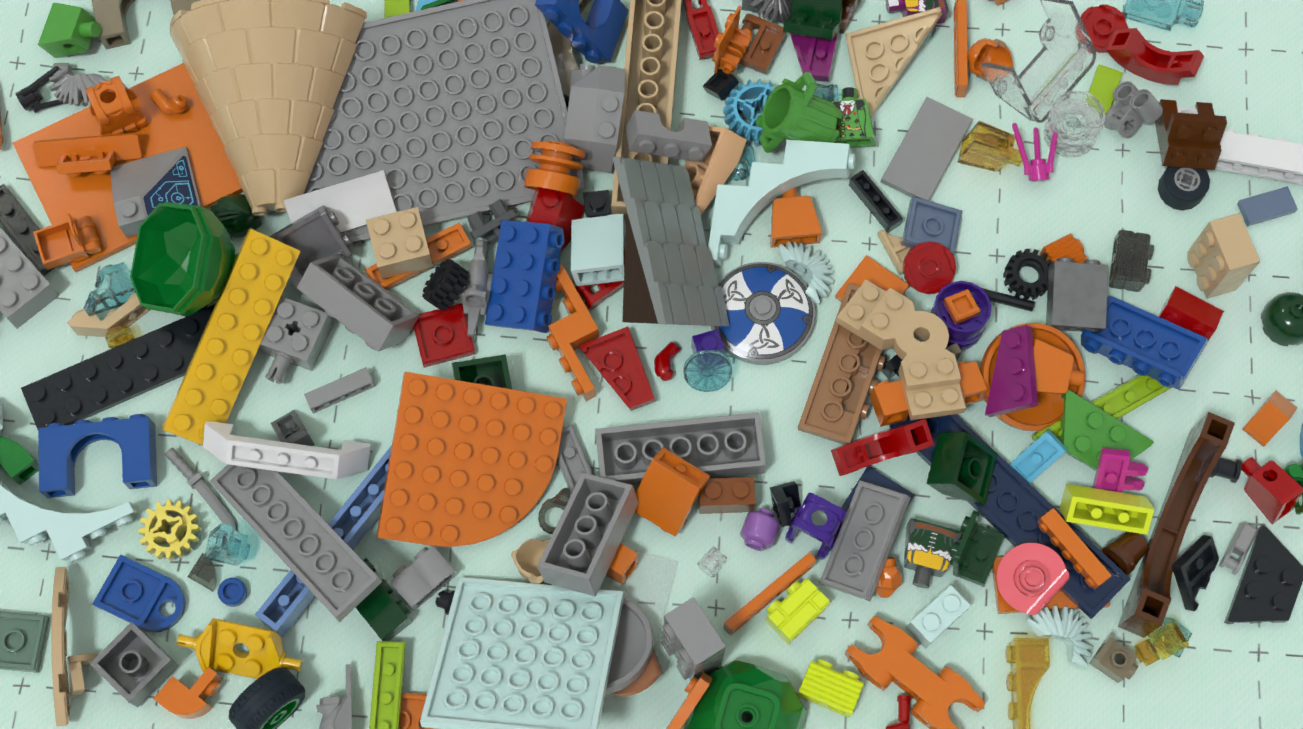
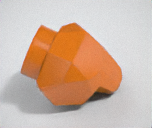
[875,557,902,598]

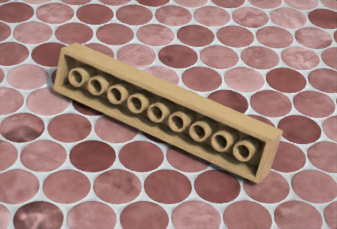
[611,0,682,219]

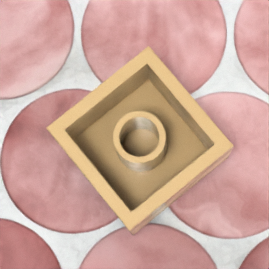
[366,207,433,279]

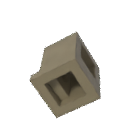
[1089,636,1138,683]

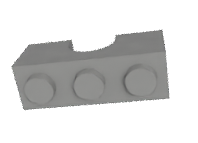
[626,110,712,162]

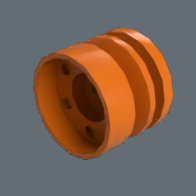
[524,141,585,197]

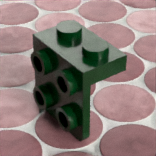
[950,510,1005,587]

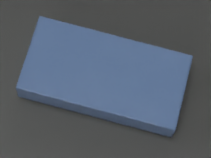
[1237,186,1298,226]

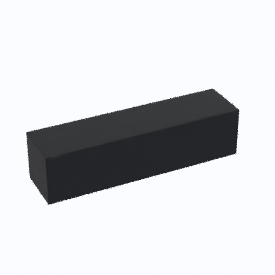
[849,170,903,233]

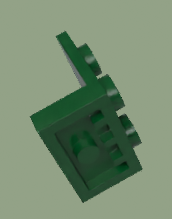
[783,0,843,40]

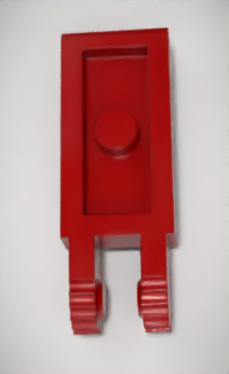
[683,0,719,60]

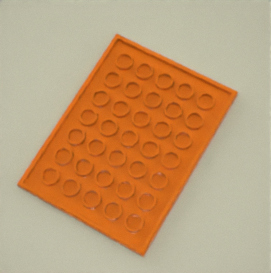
[13,63,243,272]

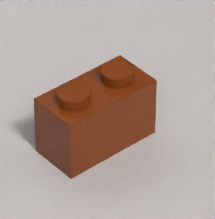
[698,477,755,514]

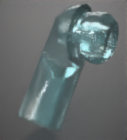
[730,146,755,181]

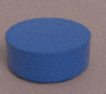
[218,578,247,607]

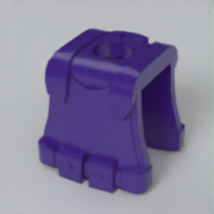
[785,492,847,560]

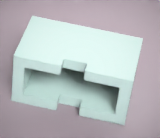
[906,585,971,649]

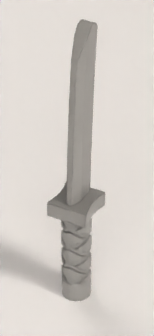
[165,448,237,536]

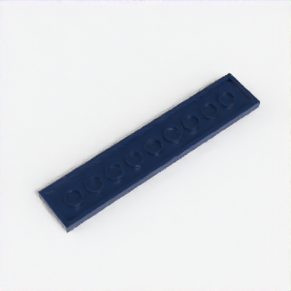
[889,414,1131,619]

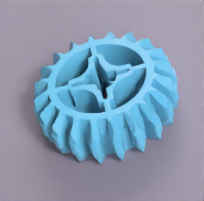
[723,78,779,147]

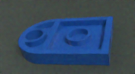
[92,555,186,632]

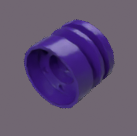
[931,281,992,350]

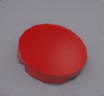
[1077,4,1129,53]
[902,241,956,294]

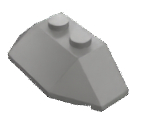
[564,65,626,173]

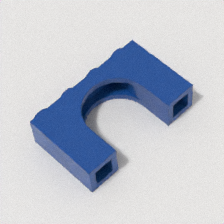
[535,0,629,63]
[38,414,157,498]

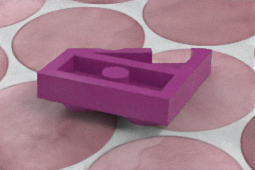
[790,33,838,82]

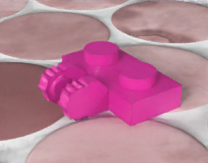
[1092,448,1148,493]

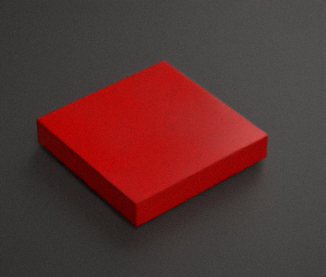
[413,303,476,368]

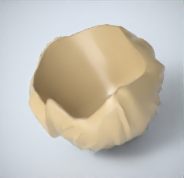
[511,538,549,584]

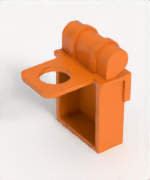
[33,214,101,270]

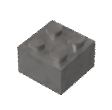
[90,622,179,707]

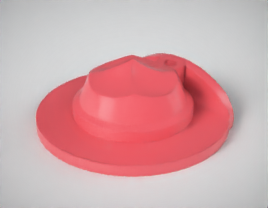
[997,543,1069,615]

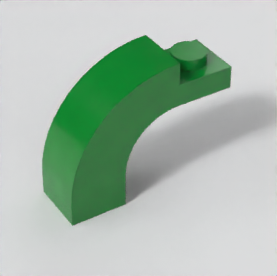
[0,436,39,485]

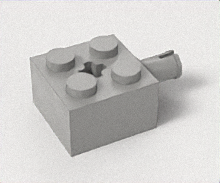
[259,296,333,384]

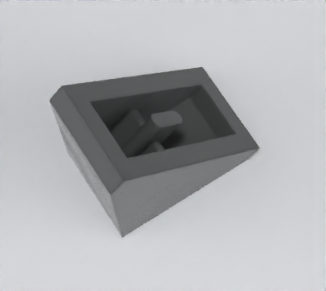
[271,410,315,446]

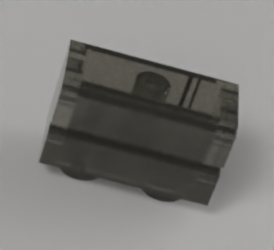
[1109,230,1154,292]

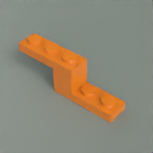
[546,263,599,401]

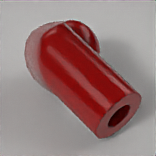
[654,342,680,381]

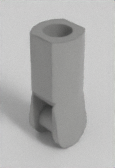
[1219,523,1258,575]

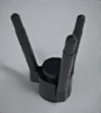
[15,66,83,113]

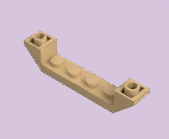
[67,292,150,338]

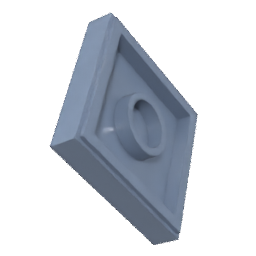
[901,196,962,256]

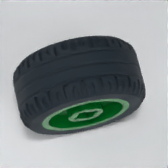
[229,667,305,729]

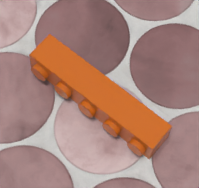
[1037,508,1112,590]

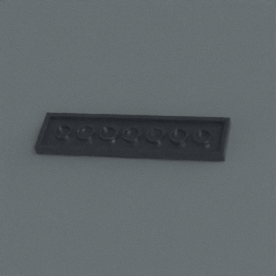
[21,304,216,430]

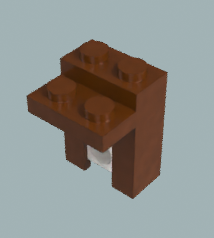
[1155,99,1227,170]

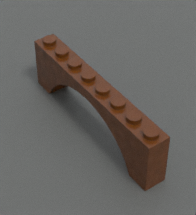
[1118,412,1235,638]

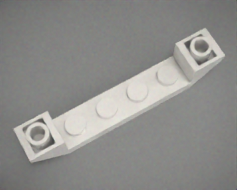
[203,421,371,479]

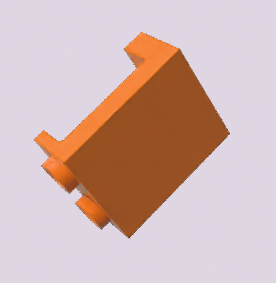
[635,447,710,537]

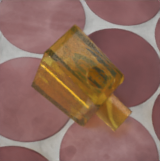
[958,121,1022,172]

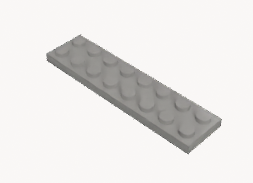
[210,464,382,622]

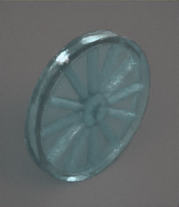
[683,350,732,392]

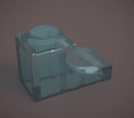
[83,262,135,316]
[204,523,250,566]

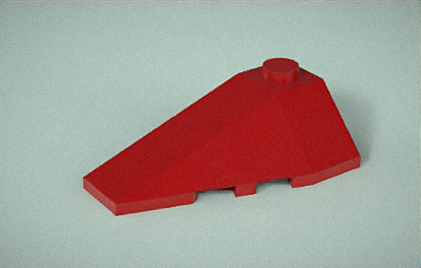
[526,187,584,255]

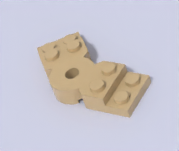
[836,280,966,421]

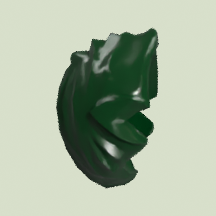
[211,194,262,238]

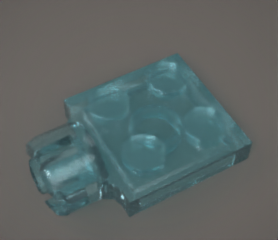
[1122,0,1204,31]

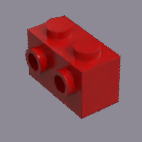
[1158,286,1224,342]

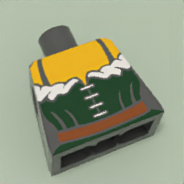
[904,518,962,588]

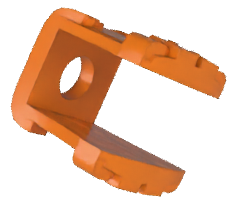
[85,76,147,135]

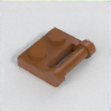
[739,14,786,75]

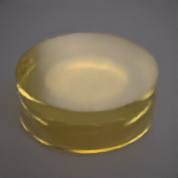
[105,326,134,349]

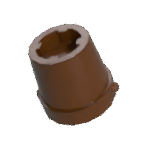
[1102,531,1149,575]

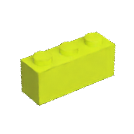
[1059,484,1155,535]

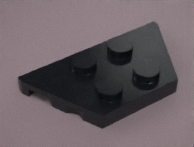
[1224,525,1303,624]

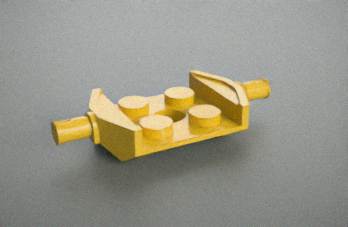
[177,618,303,679]

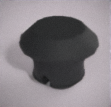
[435,590,455,615]

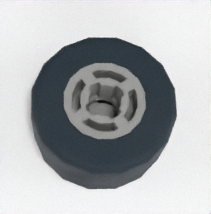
[1158,167,1210,210]

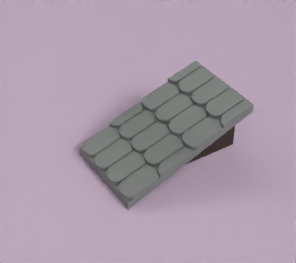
[612,157,729,326]

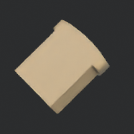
[66,653,98,697]

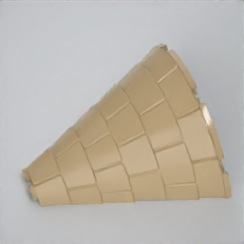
[170,0,367,216]

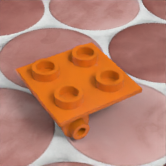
[712,5,753,74]

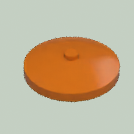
[980,323,1085,431]

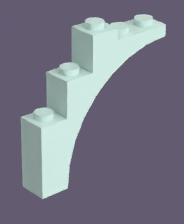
[0,479,138,563]

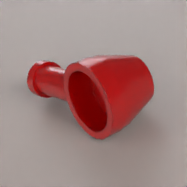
[886,695,911,729]

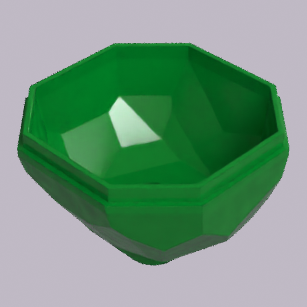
[130,202,235,315]
[684,660,807,729]

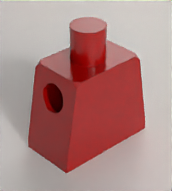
[1241,457,1303,525]

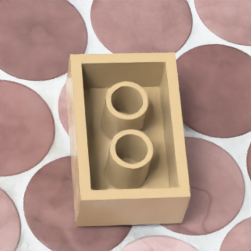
[1187,213,1260,299]

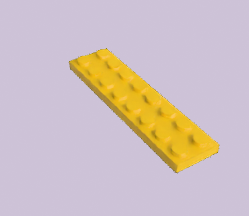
[161,229,300,445]

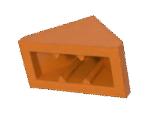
[1242,390,1298,447]

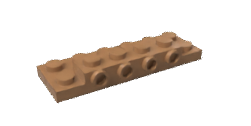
[798,283,886,445]

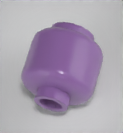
[740,508,780,551]

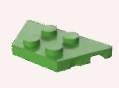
[1060,390,1154,471]

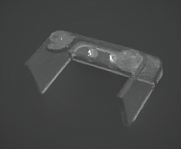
[980,0,1096,123]

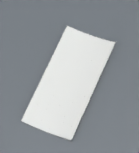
[283,170,397,232]

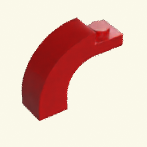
[1106,28,1204,85]
[831,419,934,476]

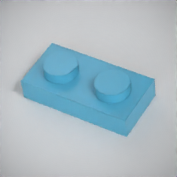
[1009,429,1067,484]

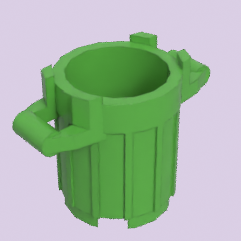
[756,72,842,153]

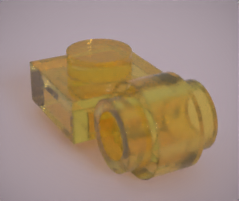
[1134,621,1190,667]

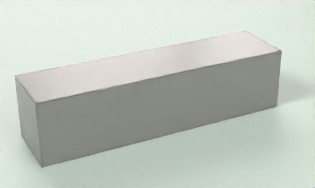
[304,367,375,414]

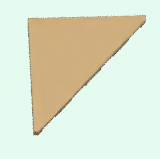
[845,7,942,118]

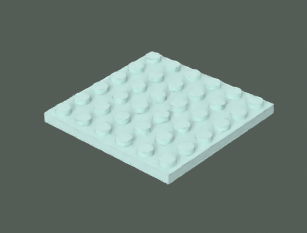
[420,577,624,729]

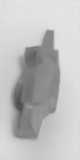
[461,240,493,337]
[316,664,352,729]

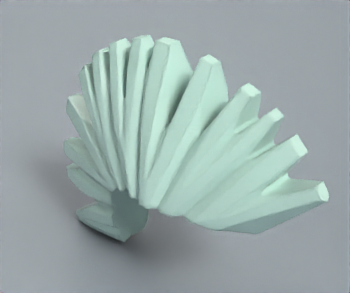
[779,242,834,304]
[1026,606,1093,668]

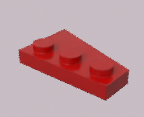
[578,326,656,411]

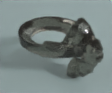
[538,488,571,534]

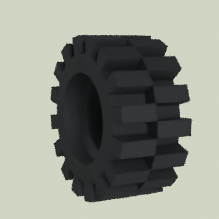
[1003,248,1052,300]
[422,259,469,311]

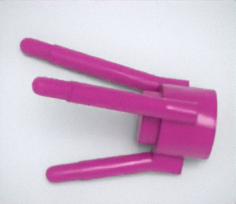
[1012,123,1058,181]

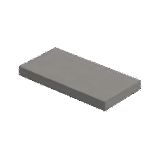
[881,97,973,201]
[819,480,910,602]

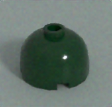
[1261,292,1303,346]

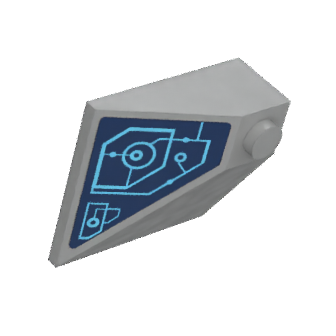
[110,147,202,238]

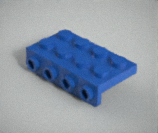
[485,220,564,333]
[1081,295,1208,390]

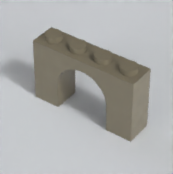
[91,0,199,50]

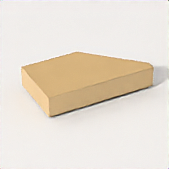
[877,230,911,276]

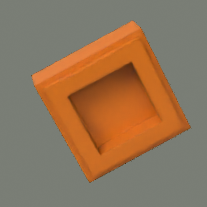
[943,289,981,325]

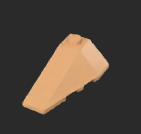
[685,126,747,215]

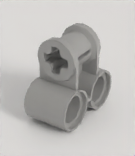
[1104,81,1163,137]

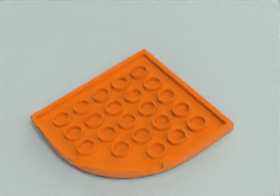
[376,372,567,547]

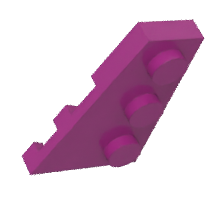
[985,325,1038,417]

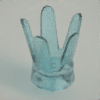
[813,84,842,102]

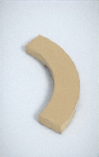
[51,567,71,727]

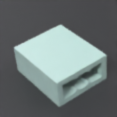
[571,214,626,286]

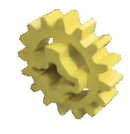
[138,499,201,561]

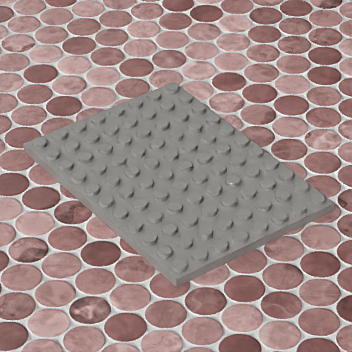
[304,0,586,243]

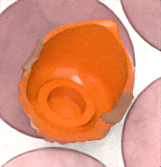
[967,38,1013,81]

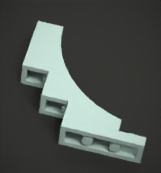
[708,140,855,268]

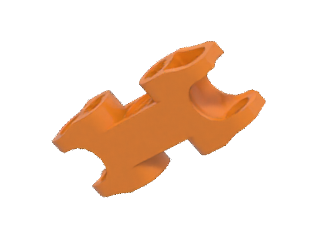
[844,616,986,729]

